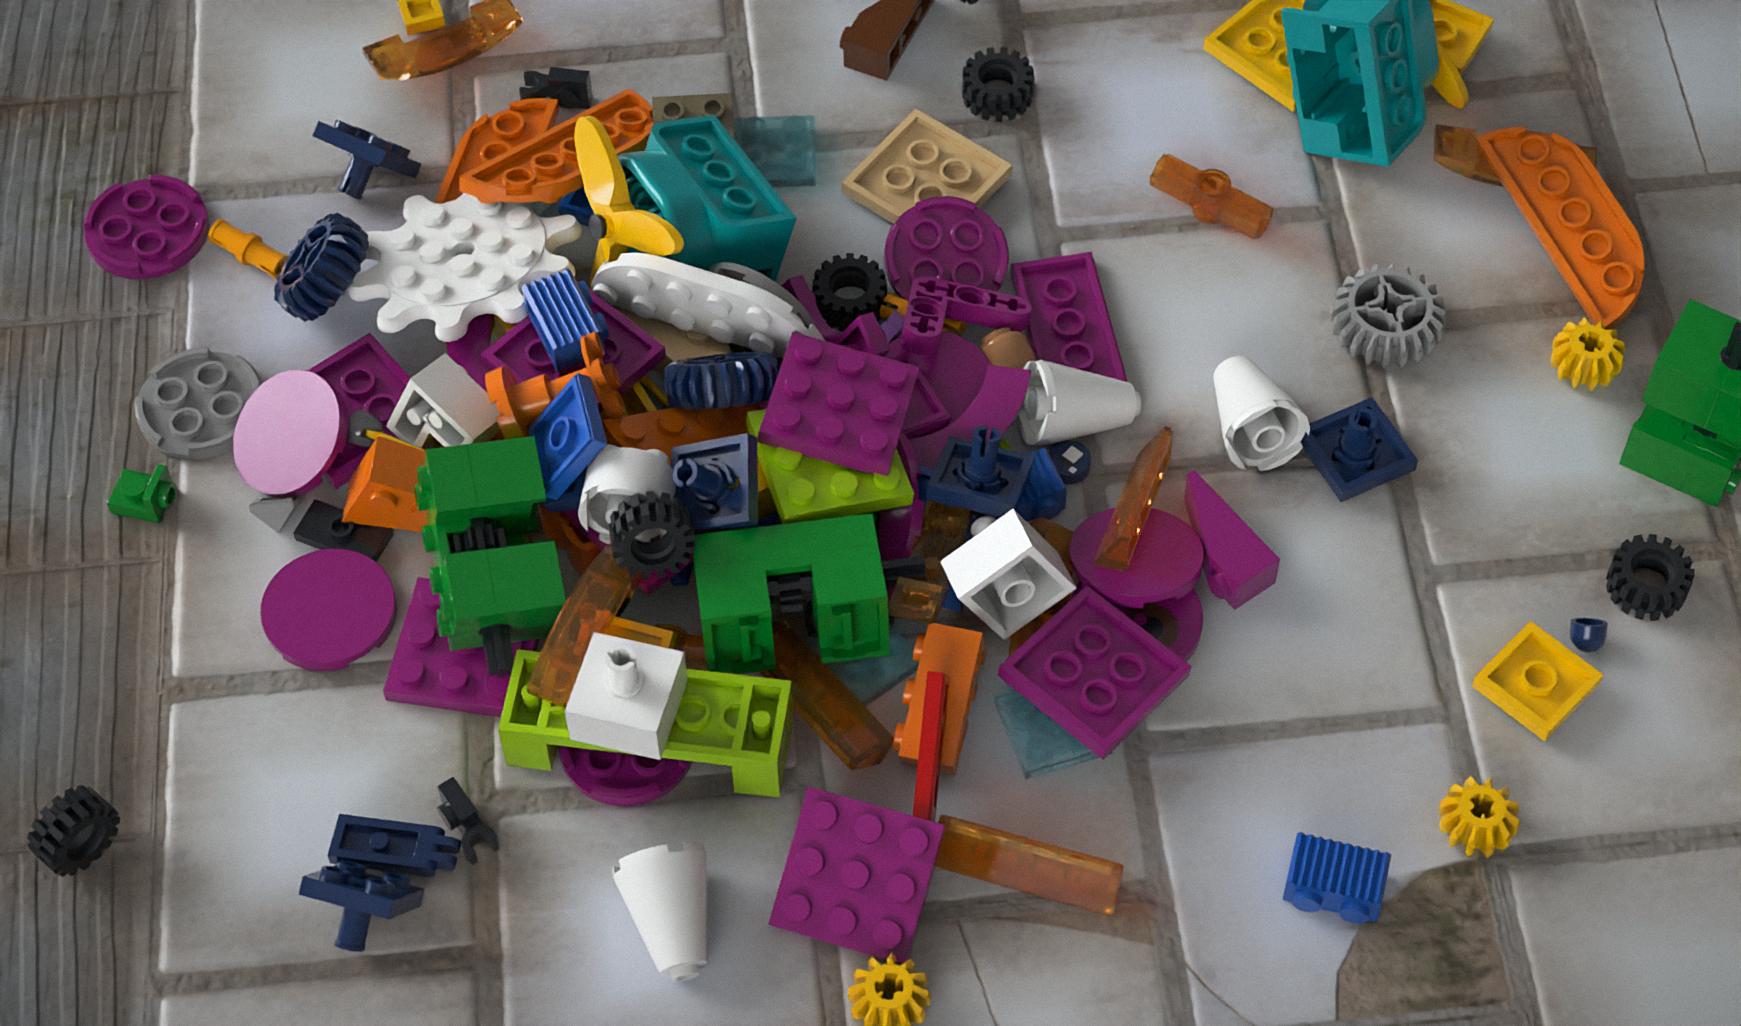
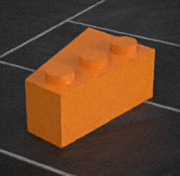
[342,436,428,532]
[893,622,987,775]

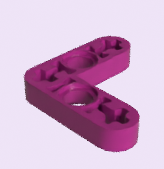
[900,277,1032,355]

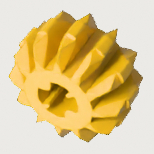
[1550,317,1625,391]
[1438,776,1520,858]
[848,953,931,1026]

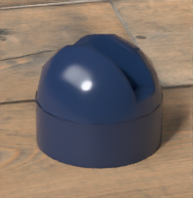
[1570,618,1608,653]

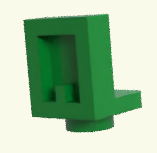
[107,464,177,523]

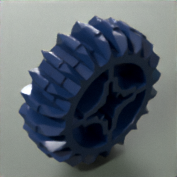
[274,212,369,322]
[663,351,780,410]

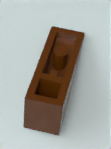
[840,0,934,81]

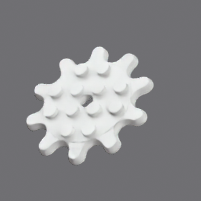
[348,192,583,342]

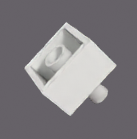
[940,509,1076,640]
[565,632,688,760]

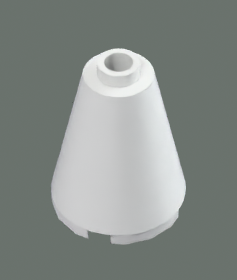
[1214,356,1310,471]
[1017,360,1141,446]
[611,842,707,982]

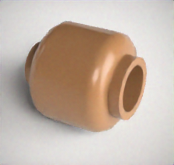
[979,327,1038,369]

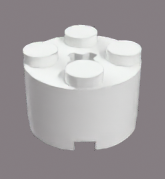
[578,445,676,545]

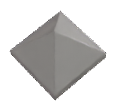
[249,496,300,533]

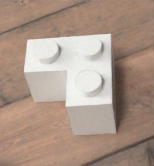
[386,353,500,450]

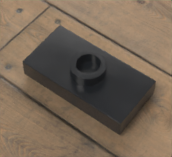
[293,499,393,563]

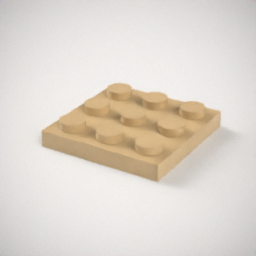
[841,108,1012,224]

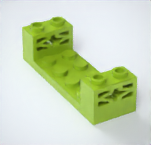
[498,649,794,798]

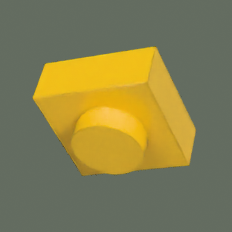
[397,0,446,36]

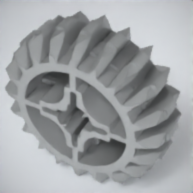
[1330,263,1446,369]

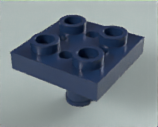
[312,119,422,200]
[1300,397,1418,502]
[926,426,1034,518]
[671,433,758,535]
[298,860,424,952]

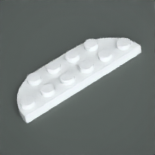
[590,253,825,359]

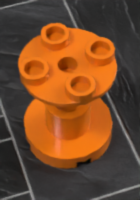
[485,331,626,439]

